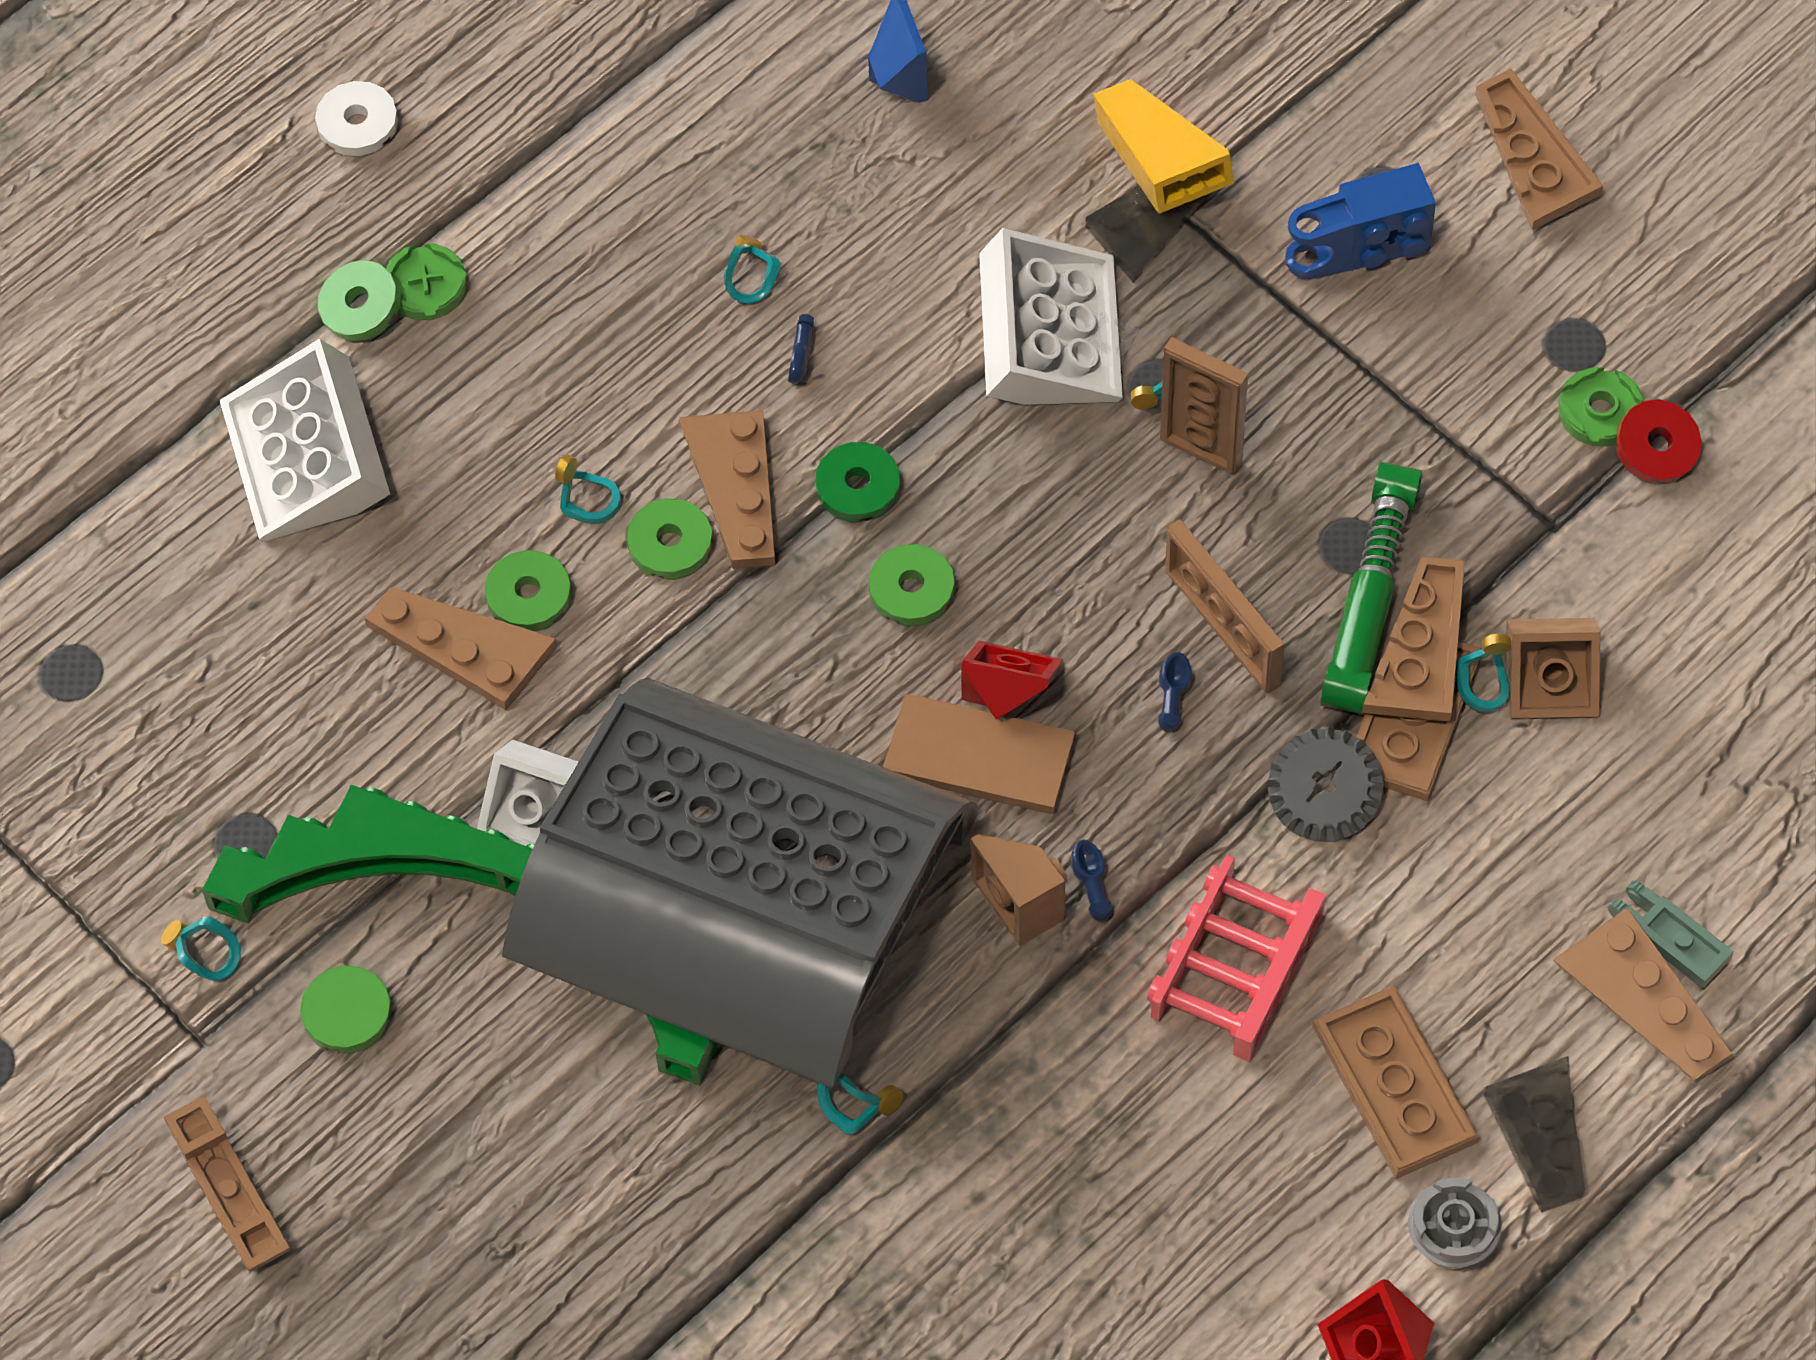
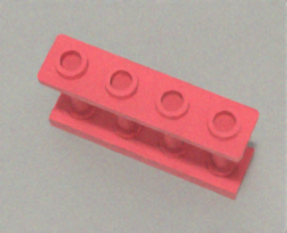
[1147,854,1326,1062]

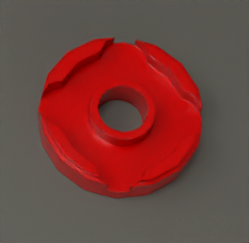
[1616,399,1702,484]

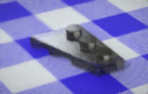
[1085,185,1211,283]
[1483,1056,1585,1213]

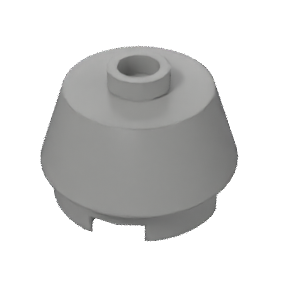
[1408,1178,1502,1269]

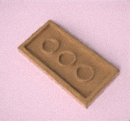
[1160,337,1248,474]
[1165,519,1284,694]
[1356,641,1483,802]
[883,693,1075,814]
[1313,985,1479,1179]

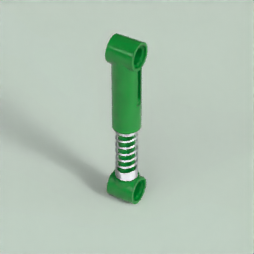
[1320,461,1423,715]

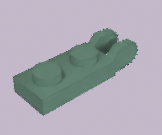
[1607,880,1734,989]

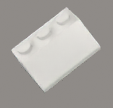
[477,740,578,846]

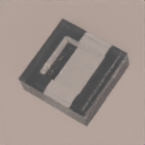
[1088,312,1139,364]

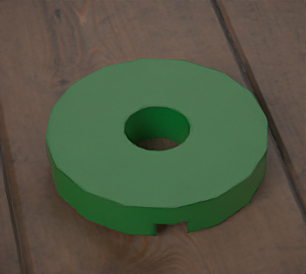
[815,442,900,522]

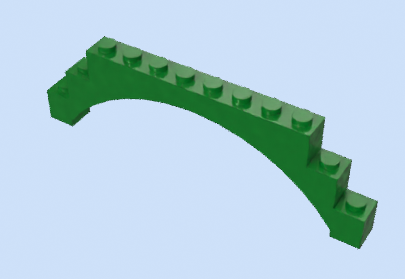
[202,785,719,1086]

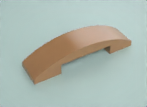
[164,1095,291,1273]

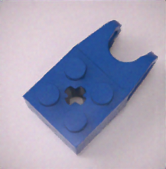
[1285,163,1436,278]

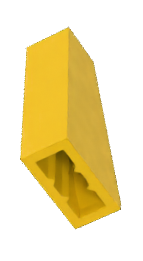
[1093,79,1234,214]

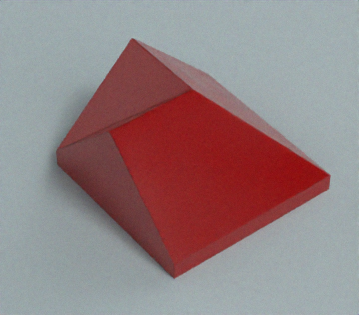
[961,641,1063,720]
[1317,1279,1434,1360]

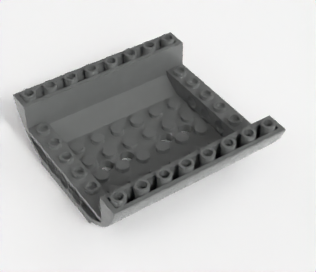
[502,678,979,1088]

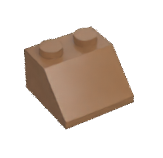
[1506,618,1601,718]
[970,834,1068,946]

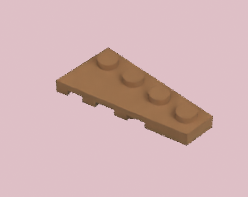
[1476,69,1603,230]
[679,410,775,569]
[1362,556,1465,722]
[365,587,557,710]
[1553,908,1734,1083]

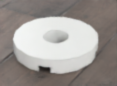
[315,81,398,156]

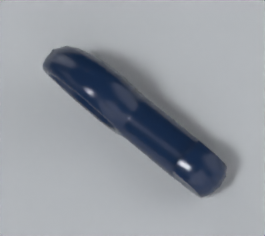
[788,314,814,384]
[1158,652,1192,733]
[1071,839,1112,922]

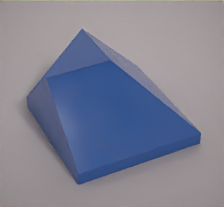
[868,0,928,102]

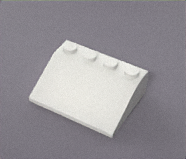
[979,228,1123,405]
[220,339,390,542]

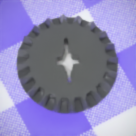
[1267,727,1384,842]

